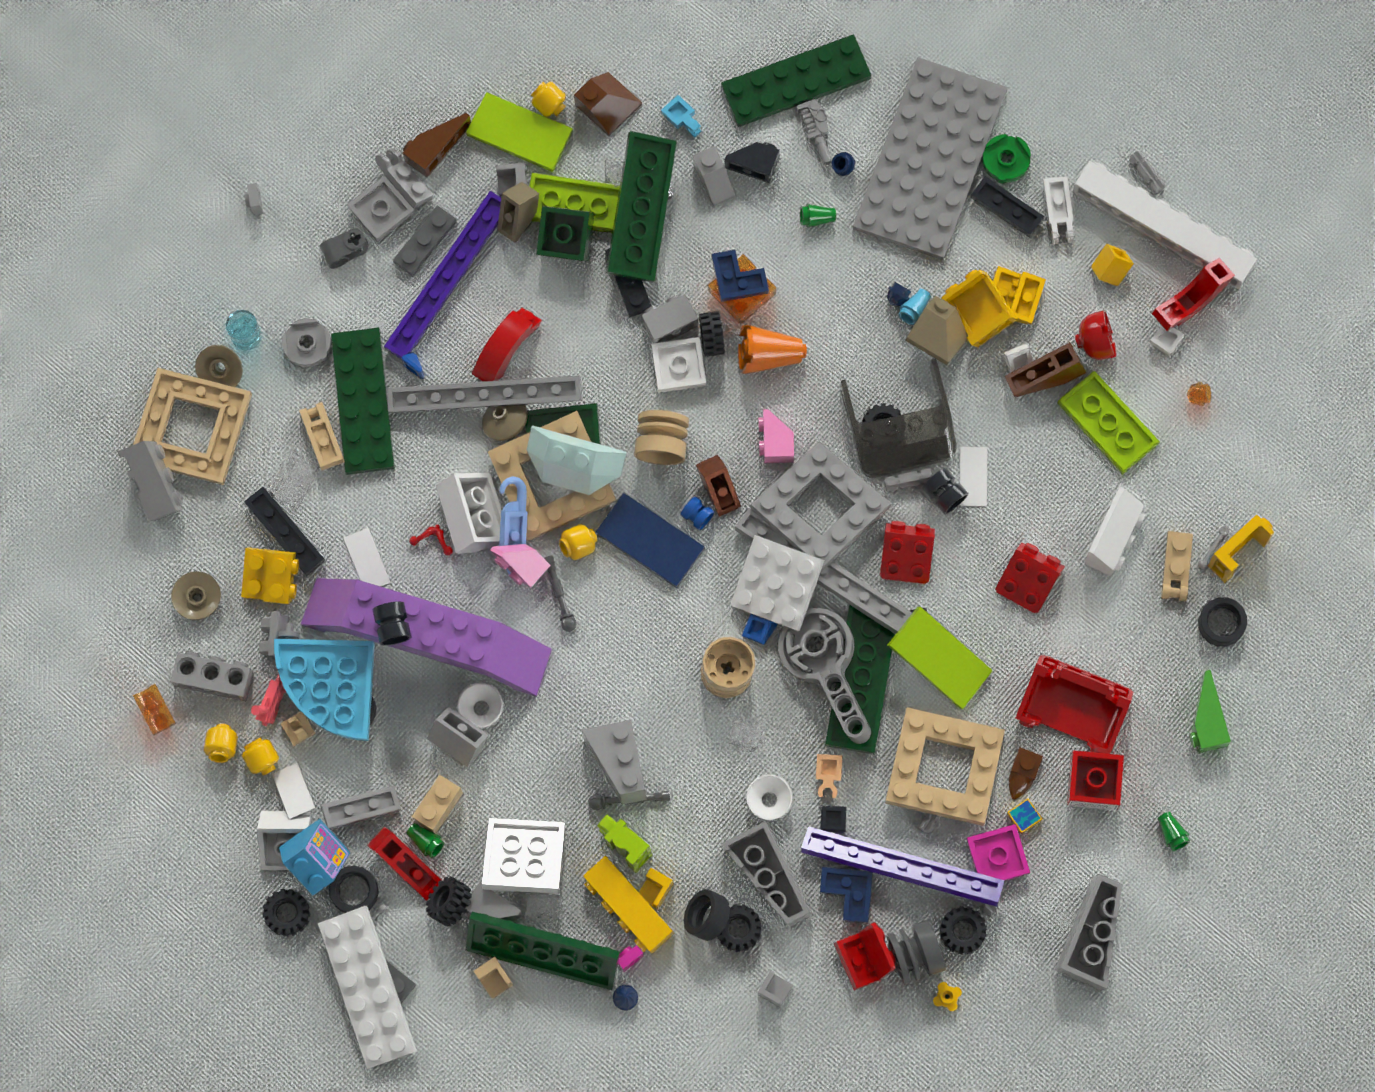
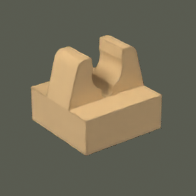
[281,712,316,746]

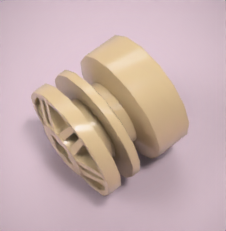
[634,410,689,465]
[700,637,755,698]

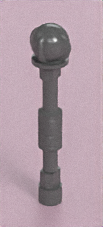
[544,556,577,632]
[588,791,670,810]

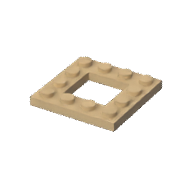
[133,368,252,485]
[488,411,617,541]
[885,707,1005,826]

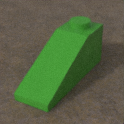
[1190,670,1231,754]

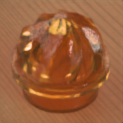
[1187,382,1212,406]

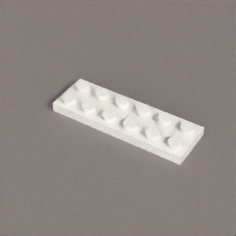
[318,906,417,1069]

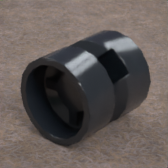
[922,468,969,515]
[372,601,412,646]

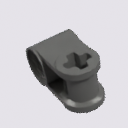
[320,229,369,269]

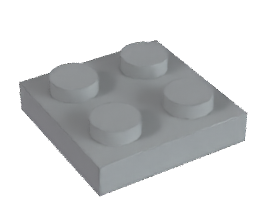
[347,175,415,242]

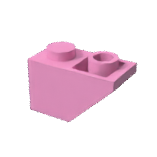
[758,409,794,463]
[490,544,551,587]

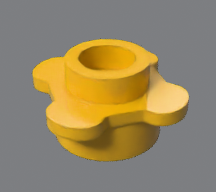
[933,982,962,1011]

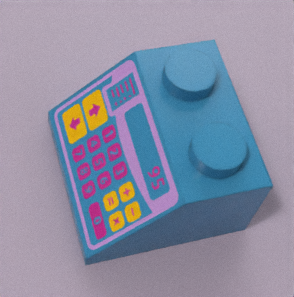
[279,819,350,895]

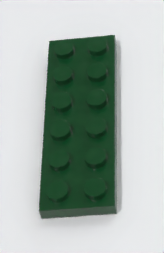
[721,34,872,127]
[606,131,677,283]
[331,327,395,475]
[825,604,895,755]
[465,911,620,991]

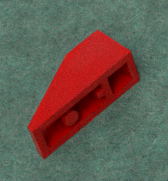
[367,827,441,901]

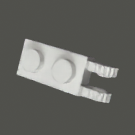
[1043,176,1074,244]

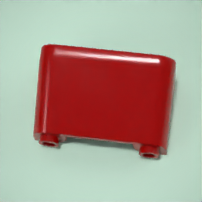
[1015,655,1134,754]

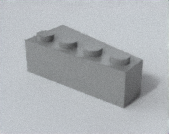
[721,821,813,927]
[1055,874,1122,991]

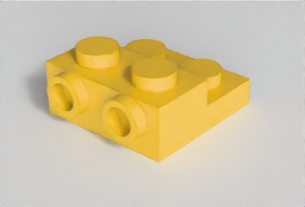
[241,547,299,604]

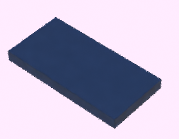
[596,493,705,588]

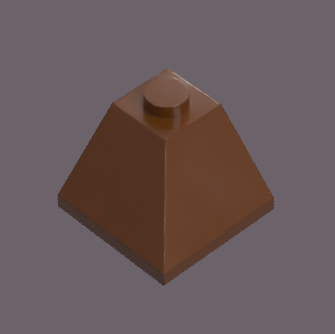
[574,72,642,136]

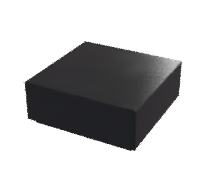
[820,805,847,833]

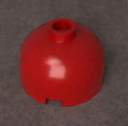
[1075,310,1117,360]

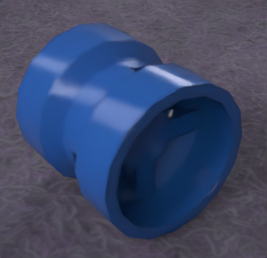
[680,496,715,531]

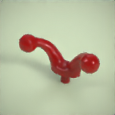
[409,524,453,556]

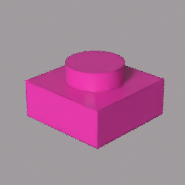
[618,945,644,972]

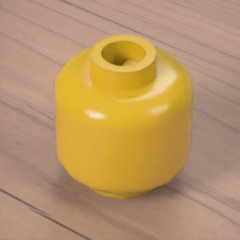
[531,81,566,117]
[559,524,597,560]
[203,724,238,763]
[242,737,279,776]

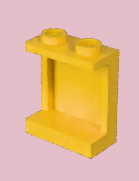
[941,270,1018,348]
[1208,515,1274,583]

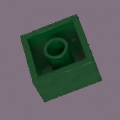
[536,206,595,261]

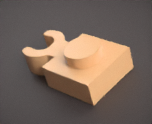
[816,754,843,798]

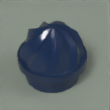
[831,152,856,176]
[887,282,912,306]
[613,985,638,1011]

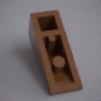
[403,113,471,178]
[1005,342,1087,398]

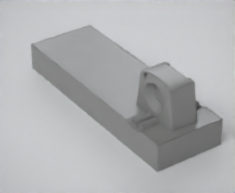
[321,785,401,830]

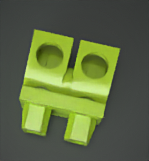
[597,815,653,873]

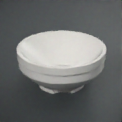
[457,683,503,729]
[746,774,792,821]

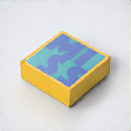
[1007,798,1042,834]

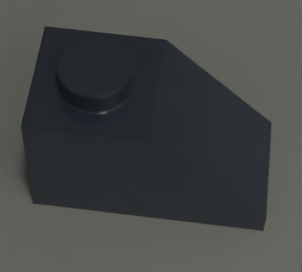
[724,142,780,184]

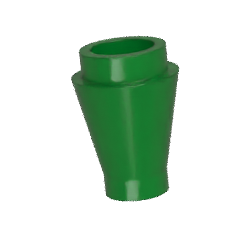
[800,204,836,228]
[1157,812,1190,851]
[406,823,444,858]

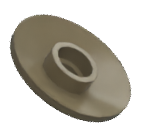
[195,345,243,387]
[482,405,528,441]
[171,571,221,620]

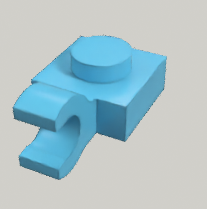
[661,95,702,138]

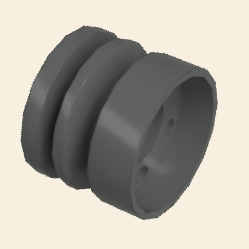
[886,920,946,985]

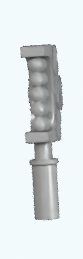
[796,99,832,165]

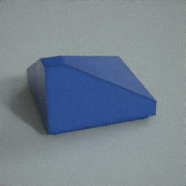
[402,352,425,379]
[742,613,778,645]

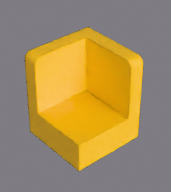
[1091,243,1134,286]
[639,868,674,909]

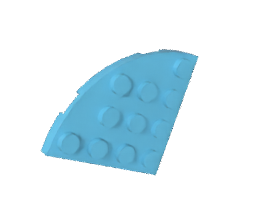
[274,639,375,741]

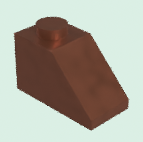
[696,455,741,517]

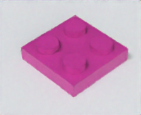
[966,824,1030,881]

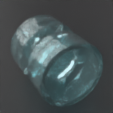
[226,310,262,350]

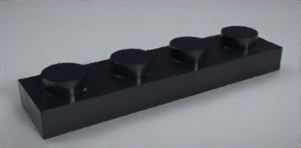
[244,487,325,577]

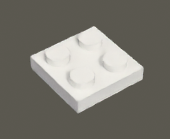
[651,337,707,393]

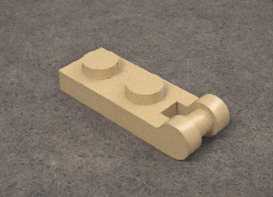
[299,402,345,470]
[1161,531,1193,601]

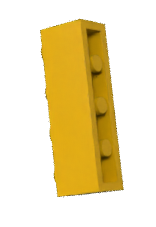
[583,855,675,954]

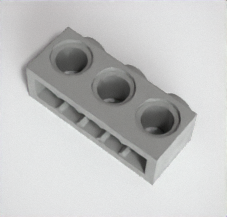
[170,651,254,702]

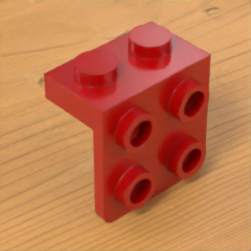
[880,521,935,584]
[995,542,1065,613]
[834,922,896,991]

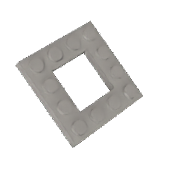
[751,441,891,572]

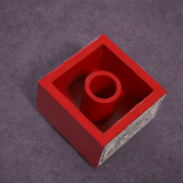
[1067,750,1124,810]

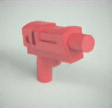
[251,673,286,726]

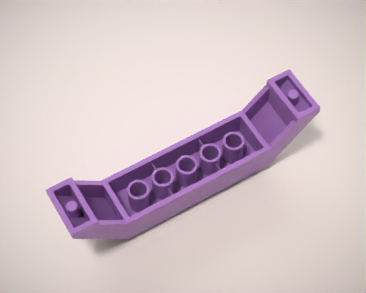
[301,578,552,696]

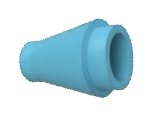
[899,289,931,325]

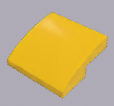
[992,266,1046,325]

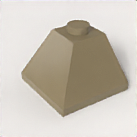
[905,295,968,366]

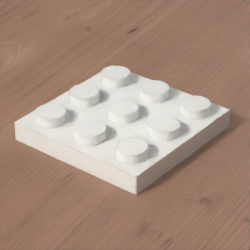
[730,535,825,631]
[482,818,565,894]

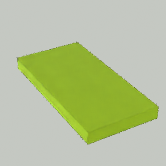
[466,92,573,172]
[529,173,620,233]
[1057,371,1160,475]
[887,606,993,709]

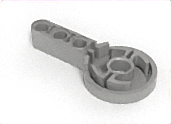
[778,608,871,744]

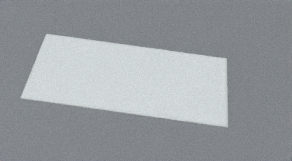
[960,447,987,507]
[344,528,391,586]
[272,763,315,819]

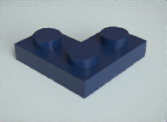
[711,249,769,302]
[820,867,873,924]

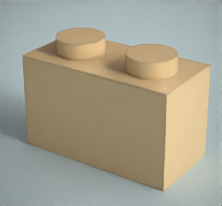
[412,774,463,834]

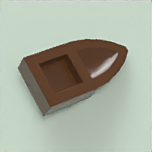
[1009,747,1043,800]

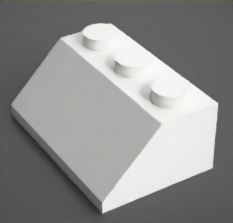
[436,473,501,553]
[1084,487,1145,576]

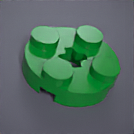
[983,134,1031,184]

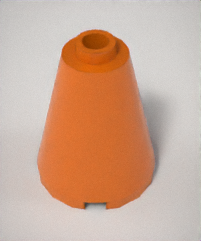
[738,325,807,374]

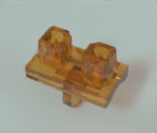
[133,684,176,735]

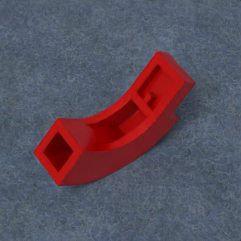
[1151,258,1235,331]
[471,307,542,382]

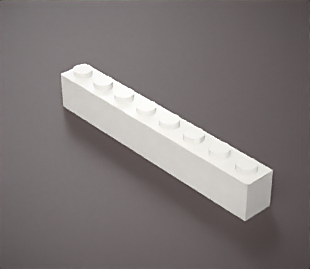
[1073,161,1257,290]

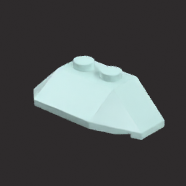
[527,426,627,495]

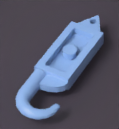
[499,476,528,575]

